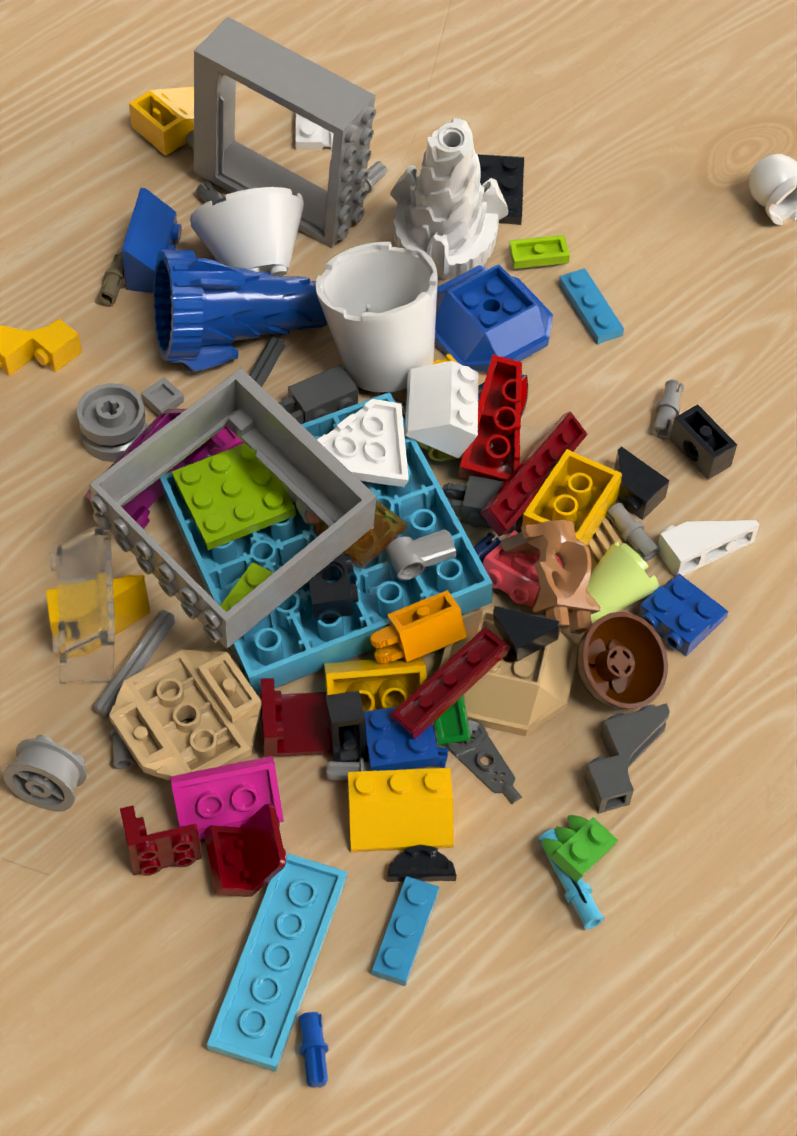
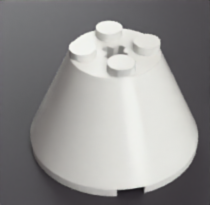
[190,187,304,276]

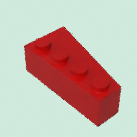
[458,354,522,482]

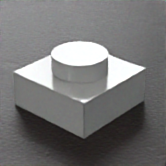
[141,377,184,415]

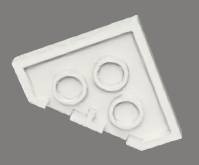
[317,399,409,487]

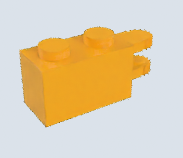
[370,590,467,664]

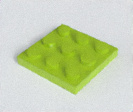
[172,443,296,550]

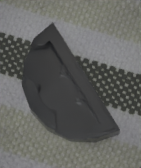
[387,845,457,882]

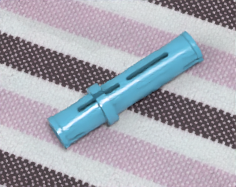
[538,829,604,930]

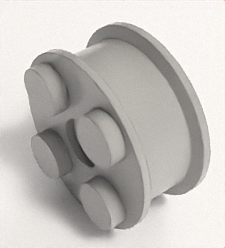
[3,735,87,811]

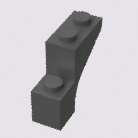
[584,703,670,814]

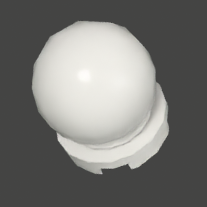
[748,154,797,225]

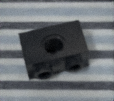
[669,404,737,480]
[308,552,359,621]

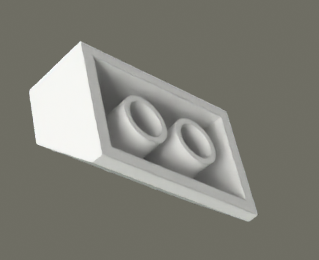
[405,361,479,459]

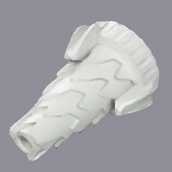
[390,118,508,280]

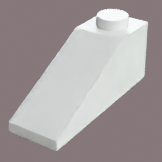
[657,520,759,577]

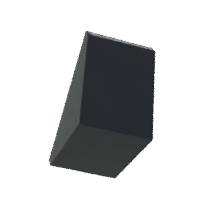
[493,606,560,662]

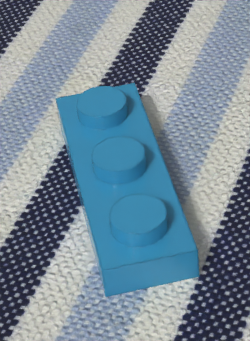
[559,268,624,344]
[372,876,439,987]

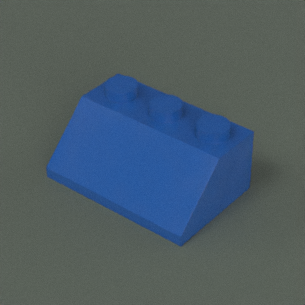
[122,188,182,293]

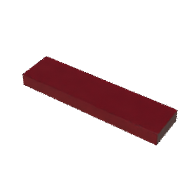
[390,627,510,739]

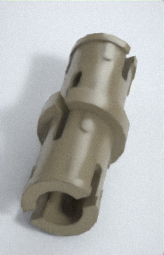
[98,252,126,305]

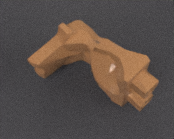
[501,520,601,634]

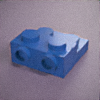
[638,573,728,656]

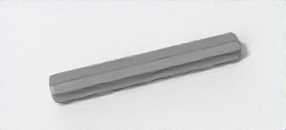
[94,610,175,718]

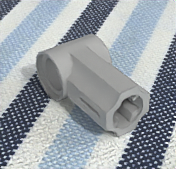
[386,529,456,580]

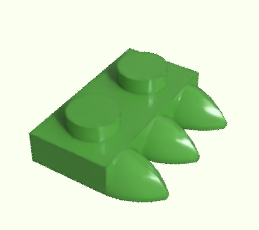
[542,815,619,883]

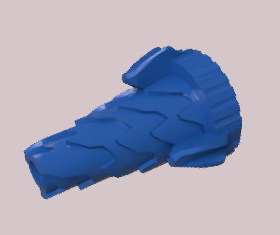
[153,250,328,372]

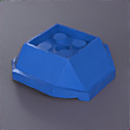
[434,264,553,372]

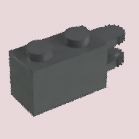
[278,364,358,424]
[442,476,526,533]

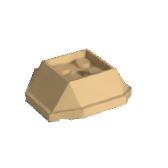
[439,606,578,736]
[109,650,262,781]

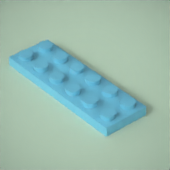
[207,853,347,1072]

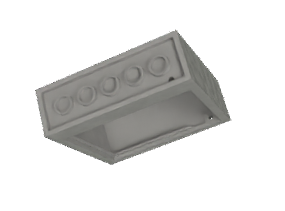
[194,17,376,249]
[89,368,377,648]

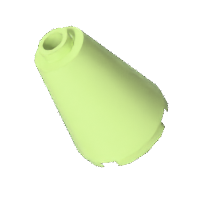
[587,541,659,624]

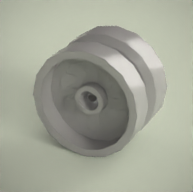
[77,383,147,462]

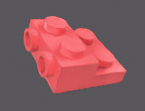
[483,530,563,607]

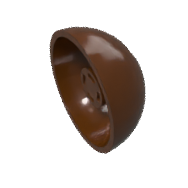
[576,612,668,709]

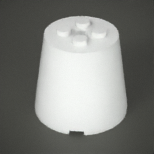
[316,242,438,392]

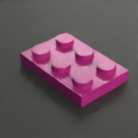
[170,756,284,839]

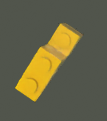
[0,318,82,376]

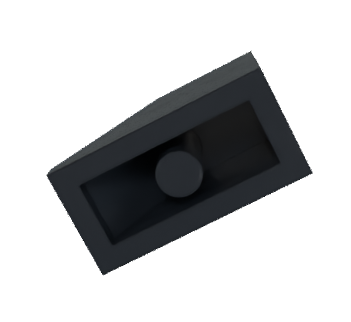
[614,446,670,520]
[326,691,368,762]

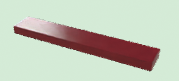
[480,411,588,537]

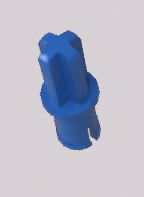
[299,1012,329,1088]

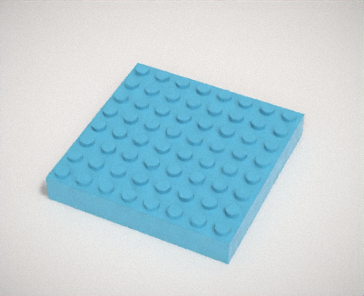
[160,392,493,695]

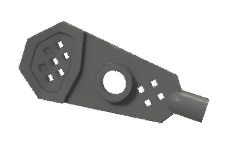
[447,719,522,804]

